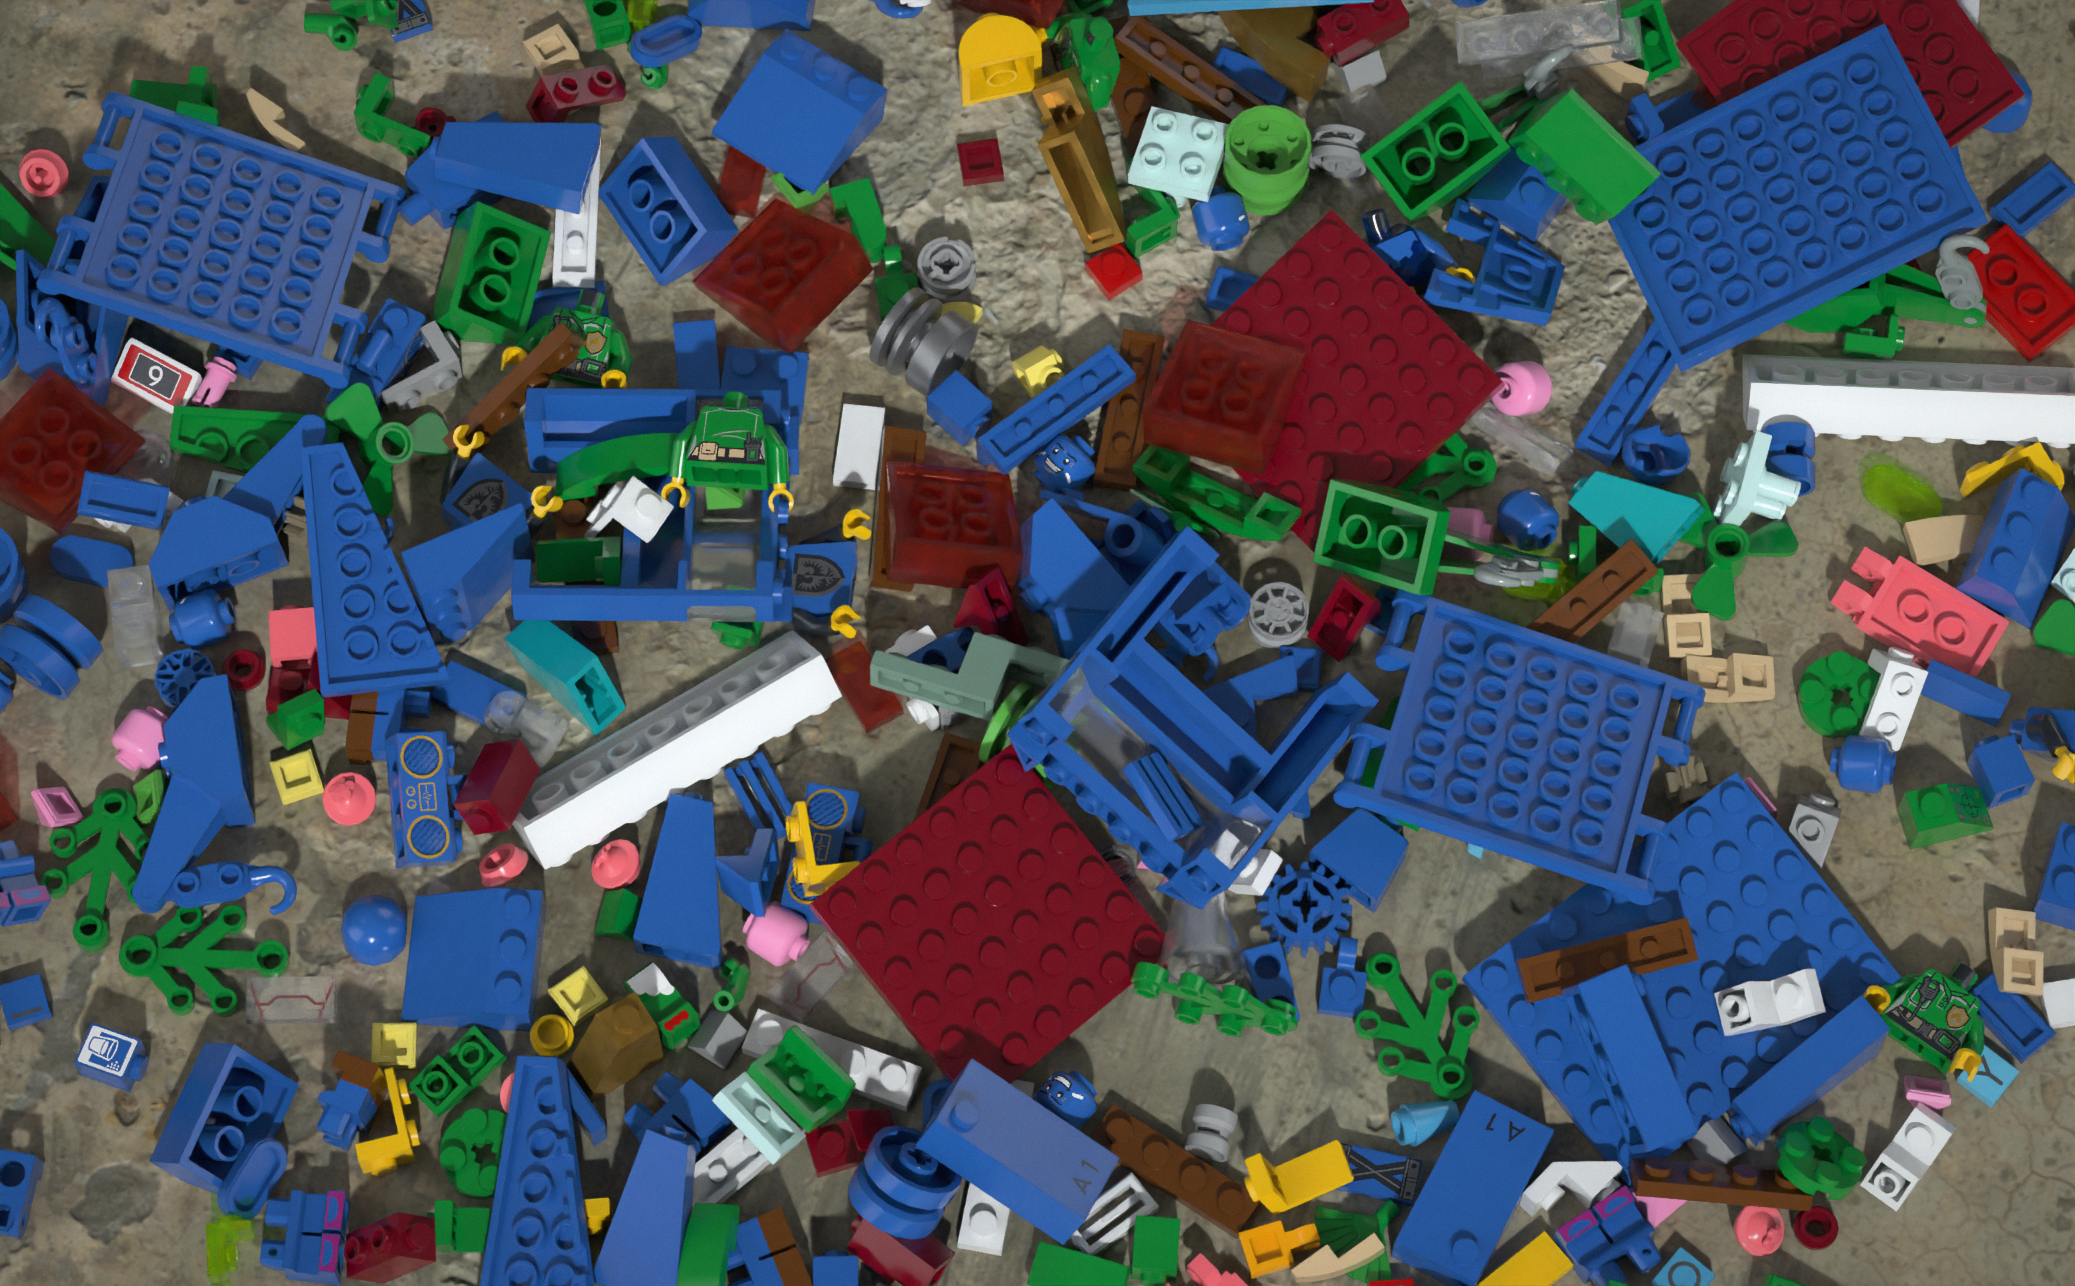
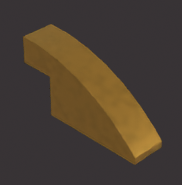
[1217,5,1331,103]
[1032,66,1126,254]

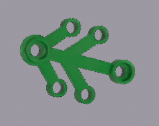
[1397,433,1497,504]
[41,788,151,952]
[119,905,290,1017]
[1354,952,1480,1101]
[1131,962,1299,1037]

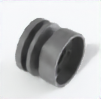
[869,288,979,397]

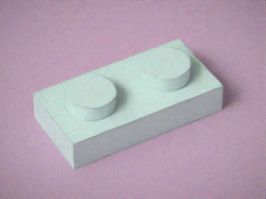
[712,1072,806,1165]

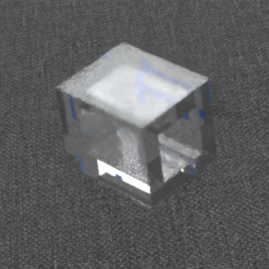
[1607,601,1664,668]

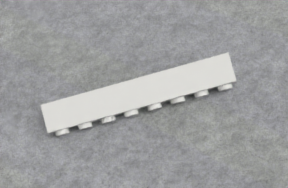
[1742,354,2075,448]
[512,630,842,870]

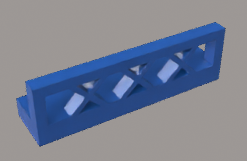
[977,344,1136,476]

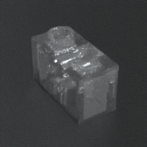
[107,565,165,668]

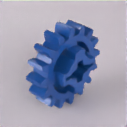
[1257,861,1352,958]

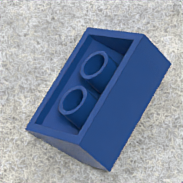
[599,137,739,286]
[1465,142,1568,244]
[1956,468,2075,629]
[149,1042,299,1195]

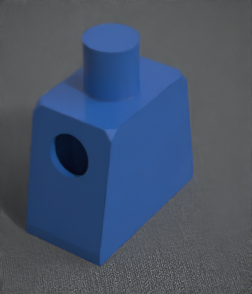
[397,134,502,229]
[1308,808,1409,913]

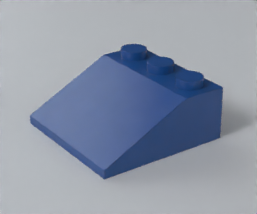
[712,28,888,195]
[401,503,535,645]
[401,888,546,1032]

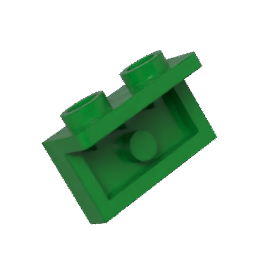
[747,1025,856,1133]

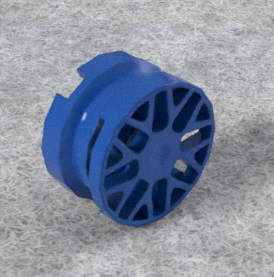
[155,649,217,713]

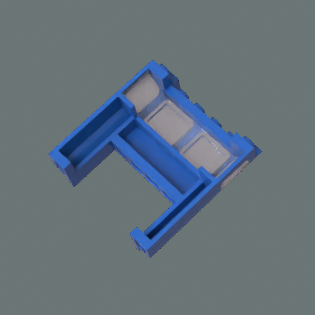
[511,388,799,622]
[1007,526,1379,910]

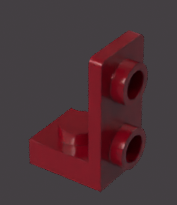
[525,64,626,123]

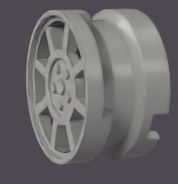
[1309,124,1370,179]
[918,237,976,304]
[1248,582,1309,650]

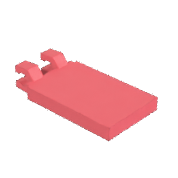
[1830,547,2010,678]

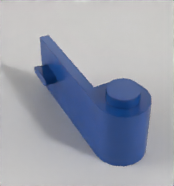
[1039,487,1164,569]

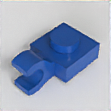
[1318,937,1367,1018]

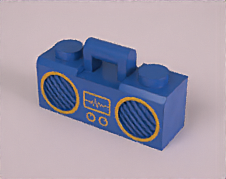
[326,298,427,416]
[385,731,467,869]
[781,782,873,925]

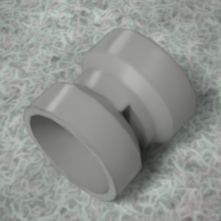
[1185,1104,1238,1162]

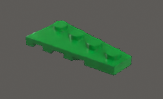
[169,406,342,492]

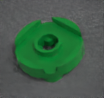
[1797,651,1879,739]
[440,1108,508,1199]
[1775,1117,1867,1200]

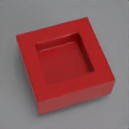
[1085,243,1143,301]

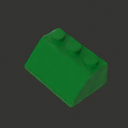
[1508,88,1661,225]
[430,201,551,345]

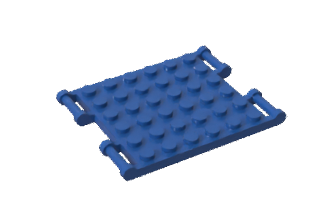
[36,92,407,389]
[1333,589,1706,905]

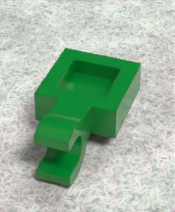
[875,245,918,323]

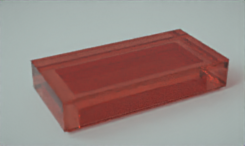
[717,145,768,219]
[825,641,904,734]

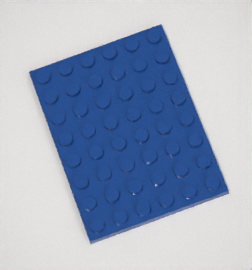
[1608,24,1988,372]
[1462,772,1901,1188]

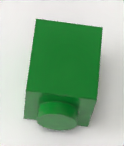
[1131,1215,1181,1286]

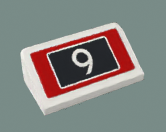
[111,337,202,415]

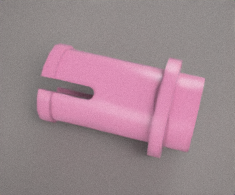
[191,357,237,408]

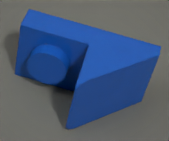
[715,829,780,917]

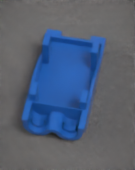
[1089,499,1251,657]

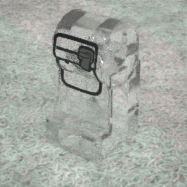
[484,691,570,768]

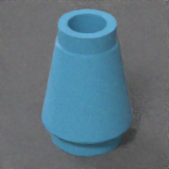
[1391,1099,1460,1147]

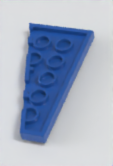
[300,443,452,698]
[480,1055,595,1286]

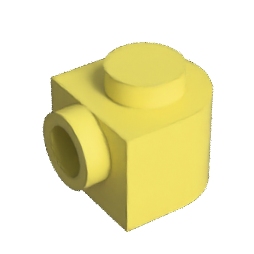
[1012,345,1065,399]

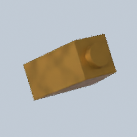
[566,992,664,1103]

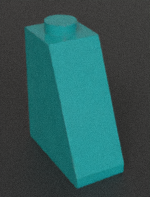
[1568,471,1705,567]
[504,620,626,736]

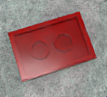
[1965,223,2075,363]

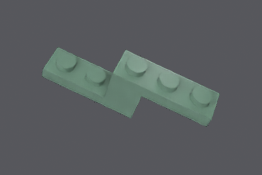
[870,632,1092,721]

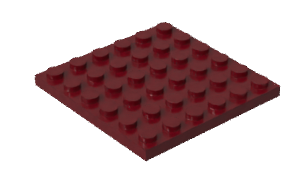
[1675,0,2025,149]
[1155,209,1505,553]
[808,744,1175,1084]

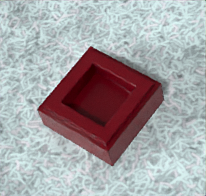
[957,138,1004,187]

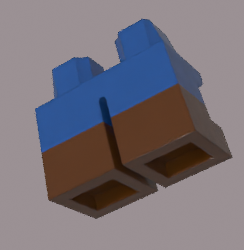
[345,688,432,765]
[317,1050,389,1151]
[727,1207,812,1286]

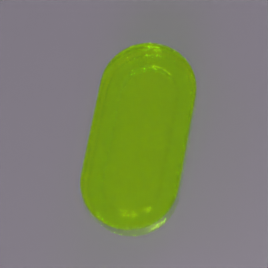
[1862,464,1942,524]

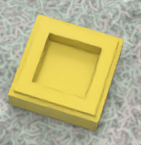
[269,749,324,805]
[548,965,609,1028]
[371,1022,418,1070]

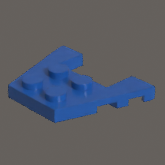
[1423,198,1565,326]
[1176,655,1310,819]

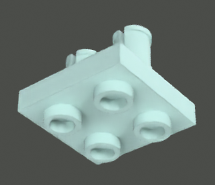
[1128,106,1230,208]
[1711,430,1801,526]

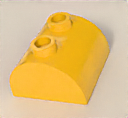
[959,13,1042,106]

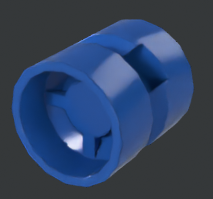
[1761,422,1815,497]

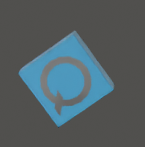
[1651,1247,1716,1286]

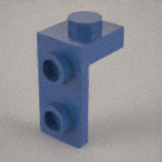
[1625,89,1711,145]

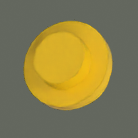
[530,1014,574,1057]

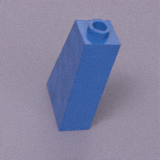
[429,122,602,215]
[633,792,723,970]
[1728,995,1891,1147]
[593,1123,697,1286]

